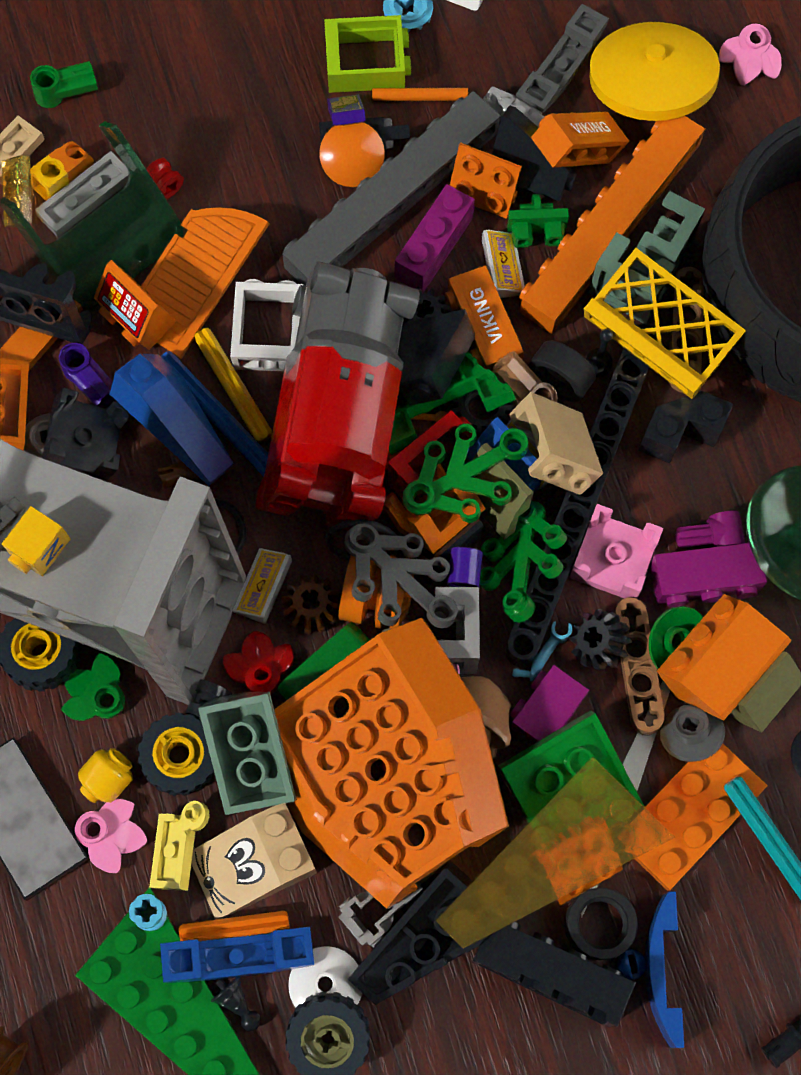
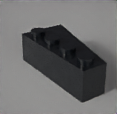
[472,917,636,1028]

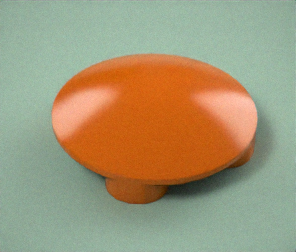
[320,122,385,187]

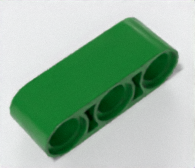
[277,622,370,700]

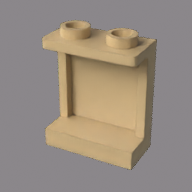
[509,392,603,494]

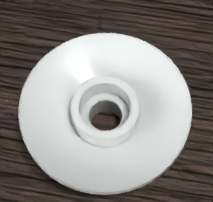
[289,946,362,1008]

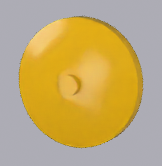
[589,22,720,121]

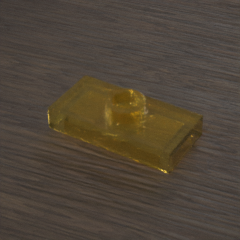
[2,155,33,227]

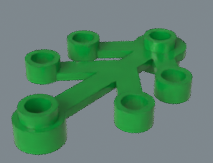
[403,424,529,523]
[479,501,567,623]

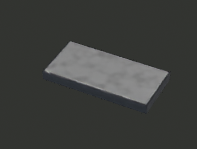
[0,737,90,901]

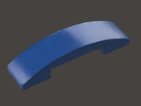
[645,892,684,1048]
[160,927,314,983]

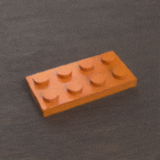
[615,744,768,891]

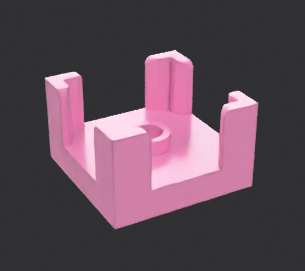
[569,504,663,599]

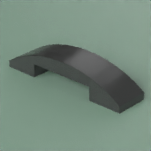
[516,4,609,112]

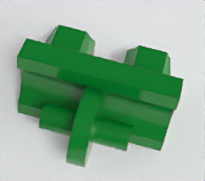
[507,194,569,248]

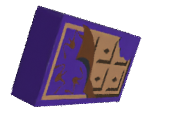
[327,94,366,126]

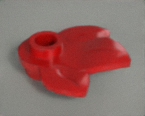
[223,631,294,695]

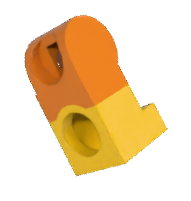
[29,141,94,201]

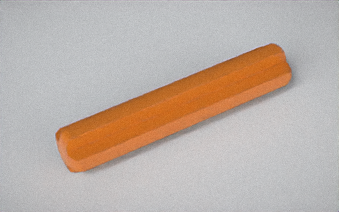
[179,911,290,941]

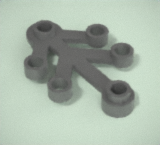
[344,523,458,628]

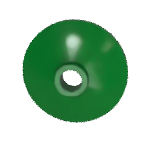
[649,606,703,669]

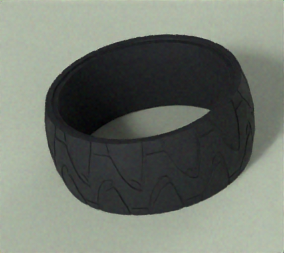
[702,116,801,403]

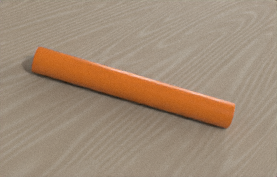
[372,88,468,101]

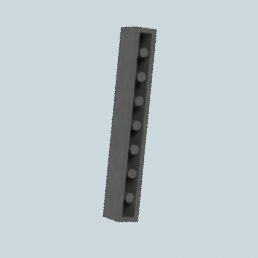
[282,91,501,286]

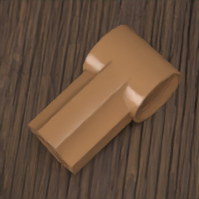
[492,351,558,406]

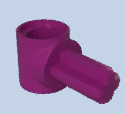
[675,511,745,548]

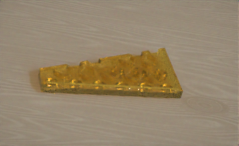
[435,757,675,949]

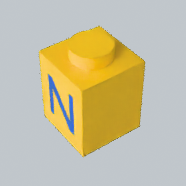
[1,506,71,577]

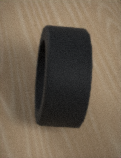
[528,340,596,402]
[564,887,638,961]

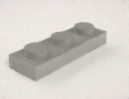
[35,151,134,238]

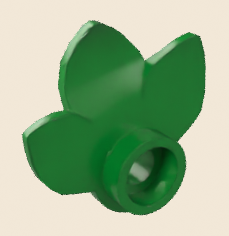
[61,653,126,721]

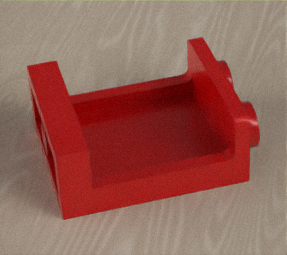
[388,410,472,502]

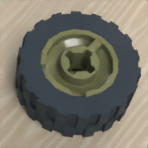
[285,991,370,1075]

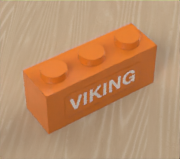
[531,112,629,168]
[444,265,524,371]

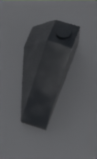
[348,861,503,1005]

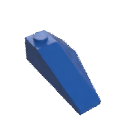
[109,353,234,486]

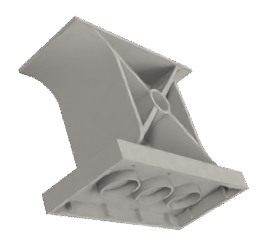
[0,439,247,705]

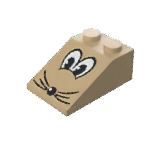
[191,803,317,920]

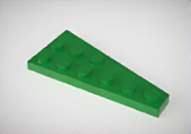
[75,888,260,1075]

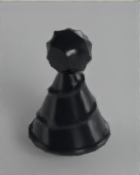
[210,976,261,1031]

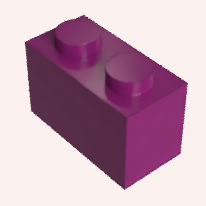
[509,665,589,745]

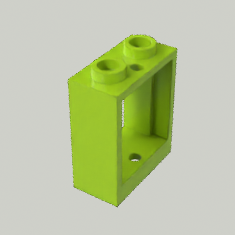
[324,15,411,93]

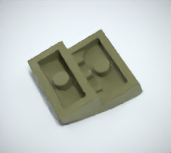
[473,443,533,540]

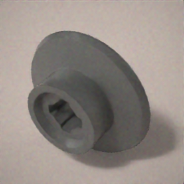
[660,704,725,762]

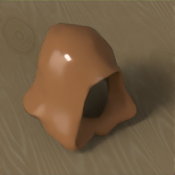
[461,676,511,758]

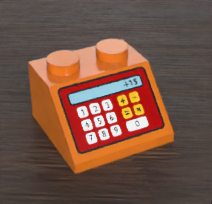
[94,260,177,350]

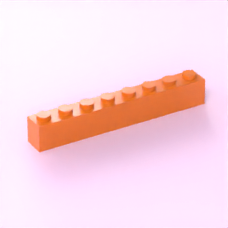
[519,116,705,334]

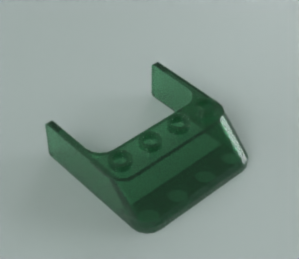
[0,121,183,308]

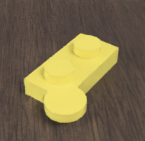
[149,801,209,891]

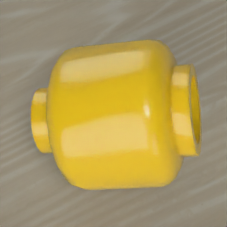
[78,748,133,803]

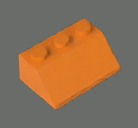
[657,594,791,721]

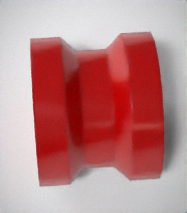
[142,158,184,200]

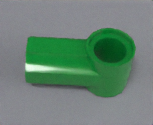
[30,61,98,108]

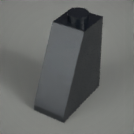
[492,105,577,201]
[399,309,475,406]

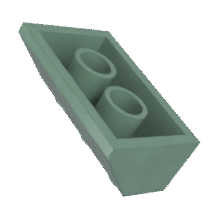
[198,692,297,815]

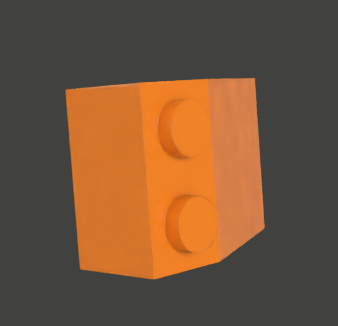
[0,358,29,451]

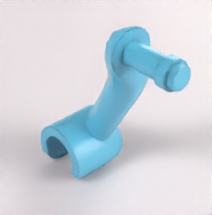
[512,621,573,681]

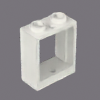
[230,279,303,371]

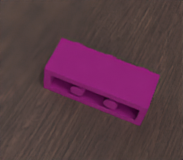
[395,184,475,294]
[650,542,767,607]

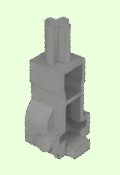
[338,864,445,948]

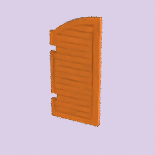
[141,207,270,359]

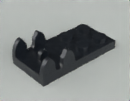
[0,263,93,344]

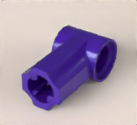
[59,343,115,408]
[444,547,483,587]

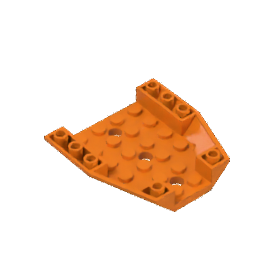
[274,618,509,909]

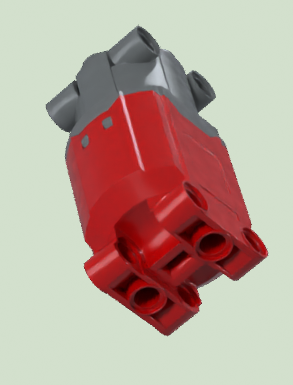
[255,261,420,531]

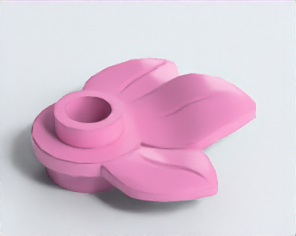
[718,24,781,86]
[75,799,147,873]

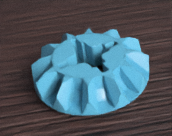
[383,0,433,32]

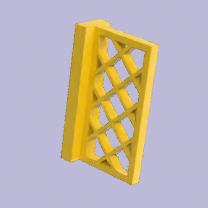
[584,248,746,400]

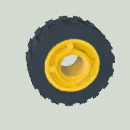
[0,618,81,692]
[138,713,214,796]

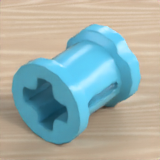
[129,894,167,931]

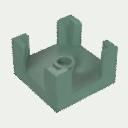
[631,191,705,288]
[589,232,676,323]

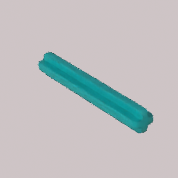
[724,777,801,900]

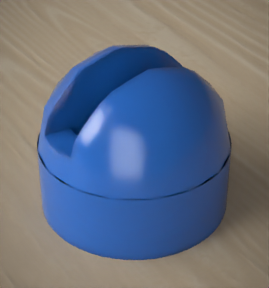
[615,949,646,980]

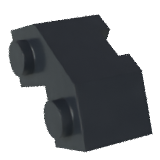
[638,391,733,463]

